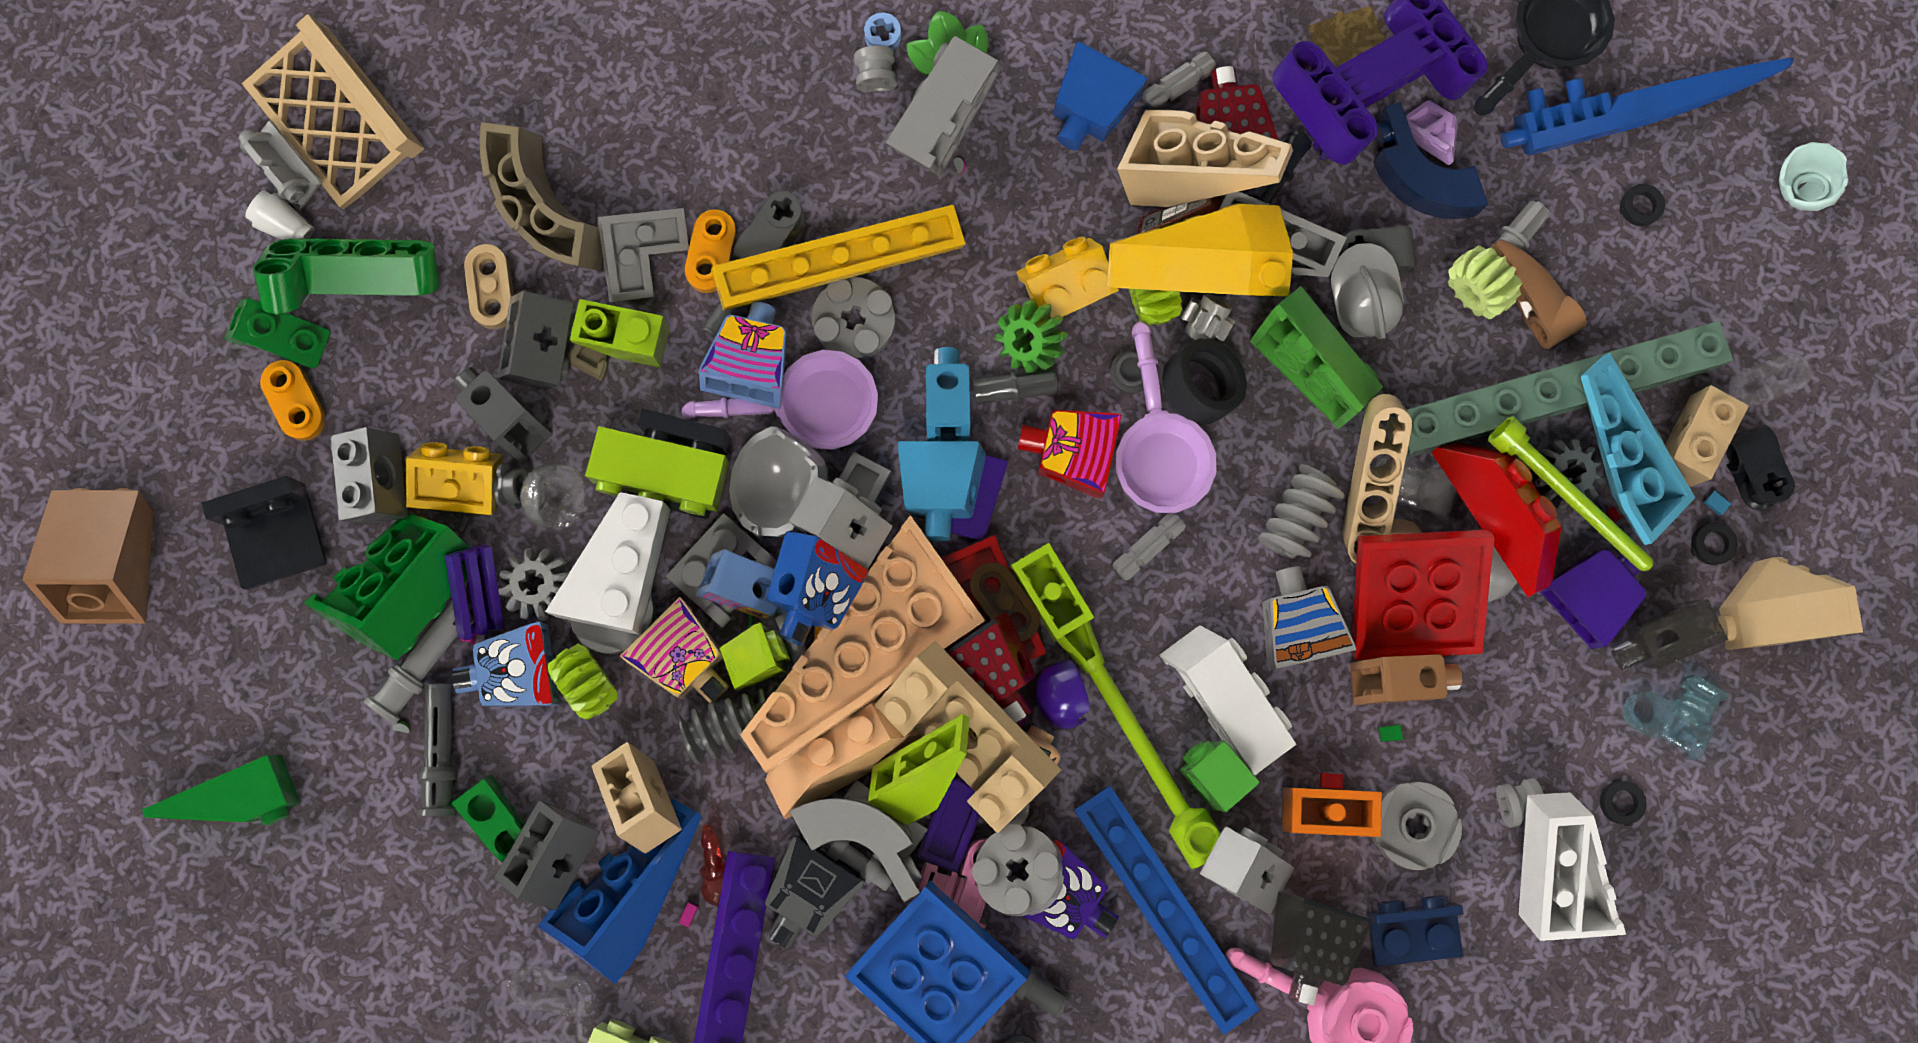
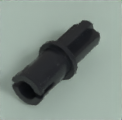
[1248,130,1312,204]

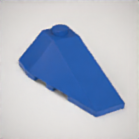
[538,798,702,984]

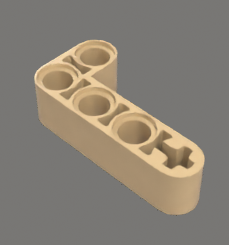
[1342,394,1422,564]

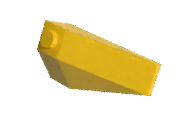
[1107,204,1293,296]

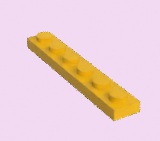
[711,205,966,311]

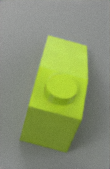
[868,714,970,825]

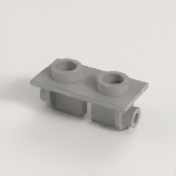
[238,121,322,211]

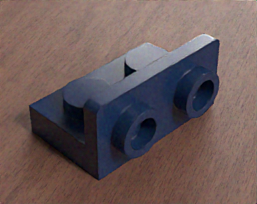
[1366,895,1464,967]

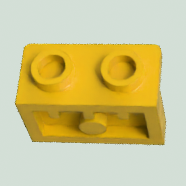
[406,442,503,515]

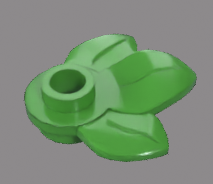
[907,11,989,76]

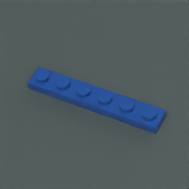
[1073,785,1260,1035]

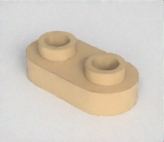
[464,244,514,330]

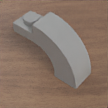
[790,798,923,902]

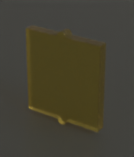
[1308,6,1385,68]

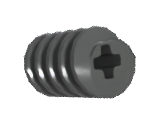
[678,688,768,765]

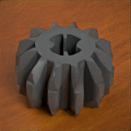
[1529,439,1606,511]

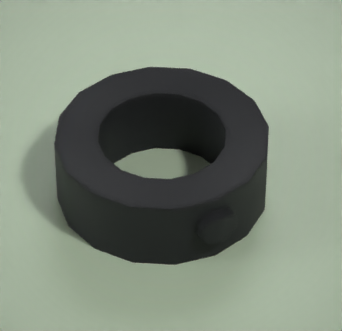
[1620,184,1665,227]
[1690,522,1738,565]
[1600,779,1647,826]

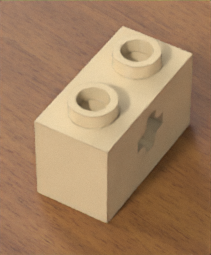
[1665,385,1749,487]
[591,742,682,854]

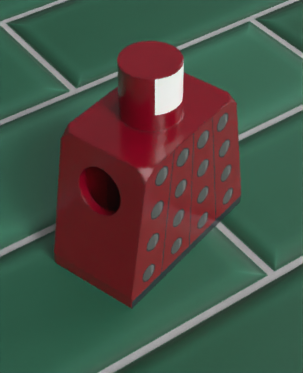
[1196,66,1279,140]
[946,611,1035,723]

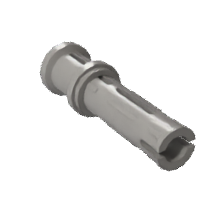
[364,600,474,724]

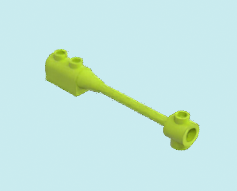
[1010,543,1221,869]

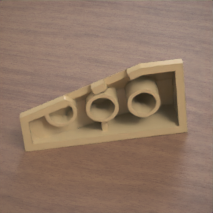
[1716,557,1863,650]

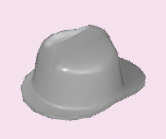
[1331,243,1404,339]

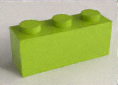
[585,426,730,516]

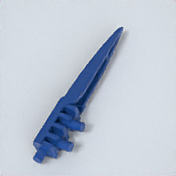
[1500,57,1794,155]

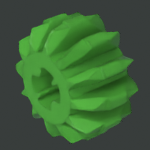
[994,300,1068,373]

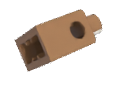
[1350,654,1462,706]

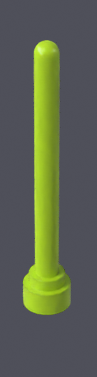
[1488,416,1653,571]

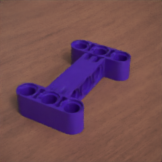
[1272,0,1488,165]

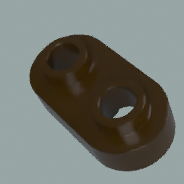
[970,563,1040,642]

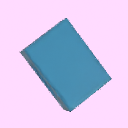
[1703,490,1731,516]

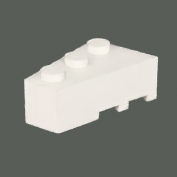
[545,492,670,635]
[1159,625,1296,775]
[1518,792,1626,941]

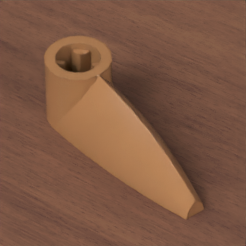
[1492,239,1587,349]

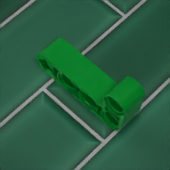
[253,238,441,314]

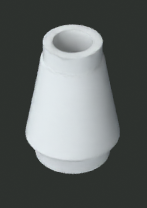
[246,190,315,239]

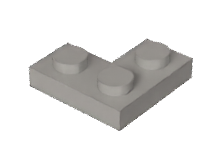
[597,208,689,302]

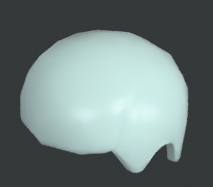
[1779,142,1849,211]

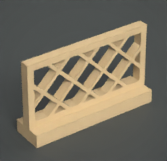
[242,14,425,209]

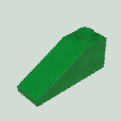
[142,755,301,826]

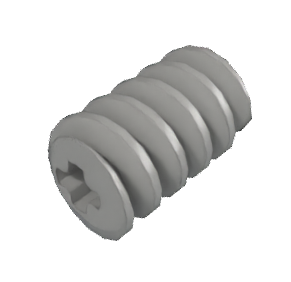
[1258,464,1345,559]

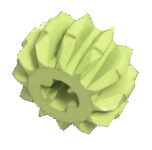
[1447,245,1522,319]

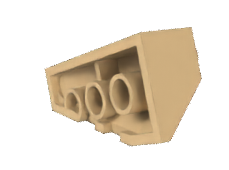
[1117,110,1293,207]

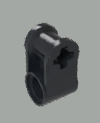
[1725,425,1795,510]

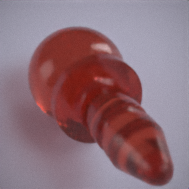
[699,824,726,906]

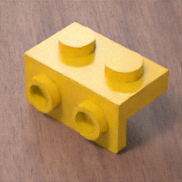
[1016,237,1119,318]

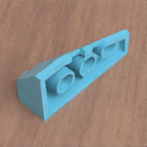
[1580,353,1695,545]

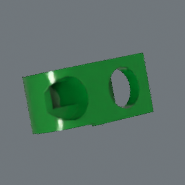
[451,774,525,863]

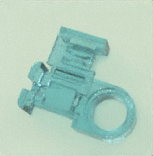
[1622,675,1730,760]

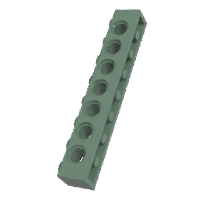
[1385,321,1734,459]

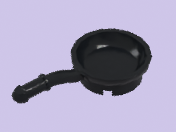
[1474,0,1615,116]

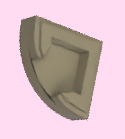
[567,343,609,383]

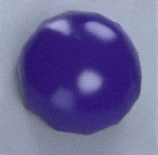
[1035,659,1090,729]

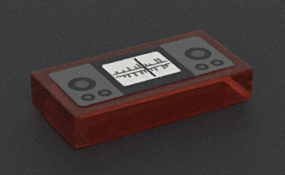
[1136,196,1221,235]

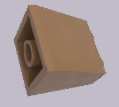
[22,488,153,624]

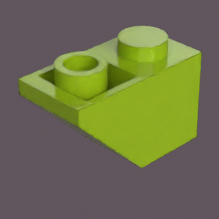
[570,299,670,368]

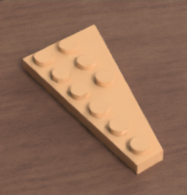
[740,515,985,773]

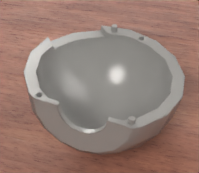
[729,427,829,537]

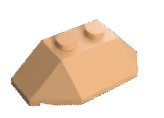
[766,691,922,819]

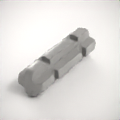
[1142,52,1216,110]
[1113,513,1186,580]

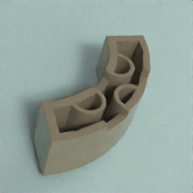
[479,122,603,272]

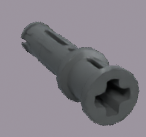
[416,684,457,817]

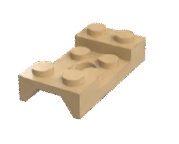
[874,641,1062,833]

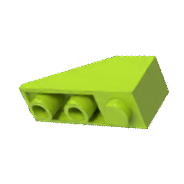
[720,623,791,691]

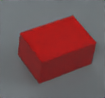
[1319,772,1343,789]

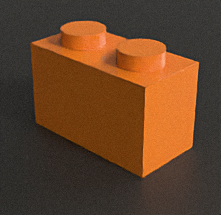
[1282,787,1382,837]

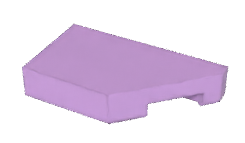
[1406,100,1458,165]

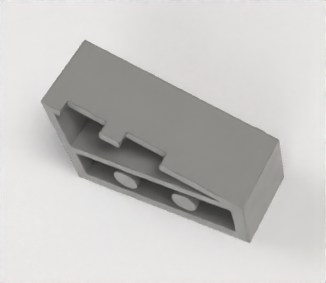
[885,36,1002,177]

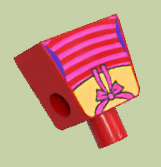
[1017,410,1122,499]

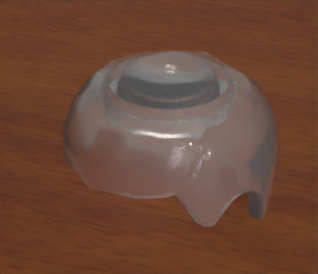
[520,464,586,528]

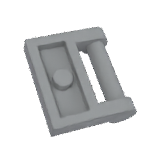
[665,513,777,628]

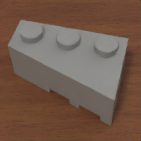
[1213,192,1347,277]

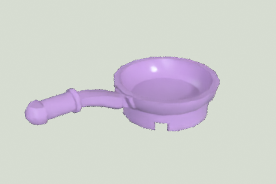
[1116,321,1216,513]
[682,350,878,450]

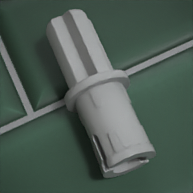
[1491,201,1550,251]

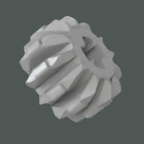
[498,548,569,621]

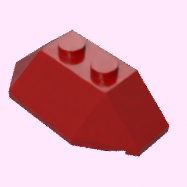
[1431,442,1562,597]

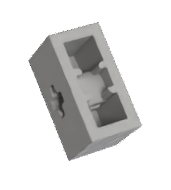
[789,476,893,570]
[1200,826,1294,914]

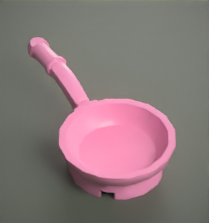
[1225,948,1413,1043]

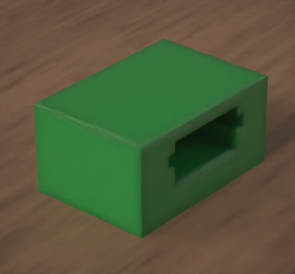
[1378,725,1403,742]

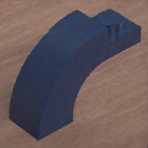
[1373,102,1488,219]

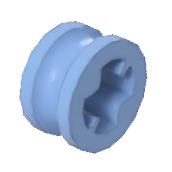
[864,12,901,50]

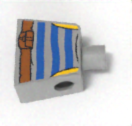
[1262,566,1356,671]

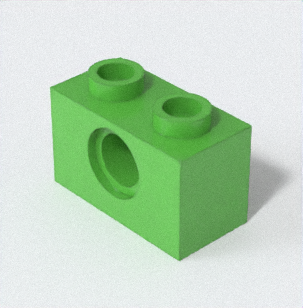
[1179,740,1260,812]

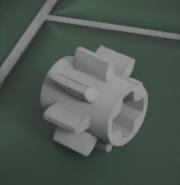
[1181,293,1236,342]

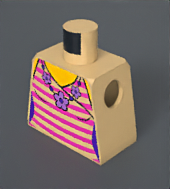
[620,597,729,704]

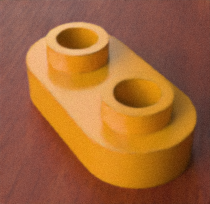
[685,210,737,293]
[260,360,326,441]

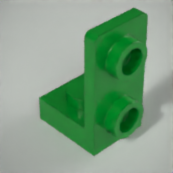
[224,298,330,369]

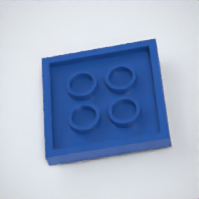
[845,880,1031,1043]

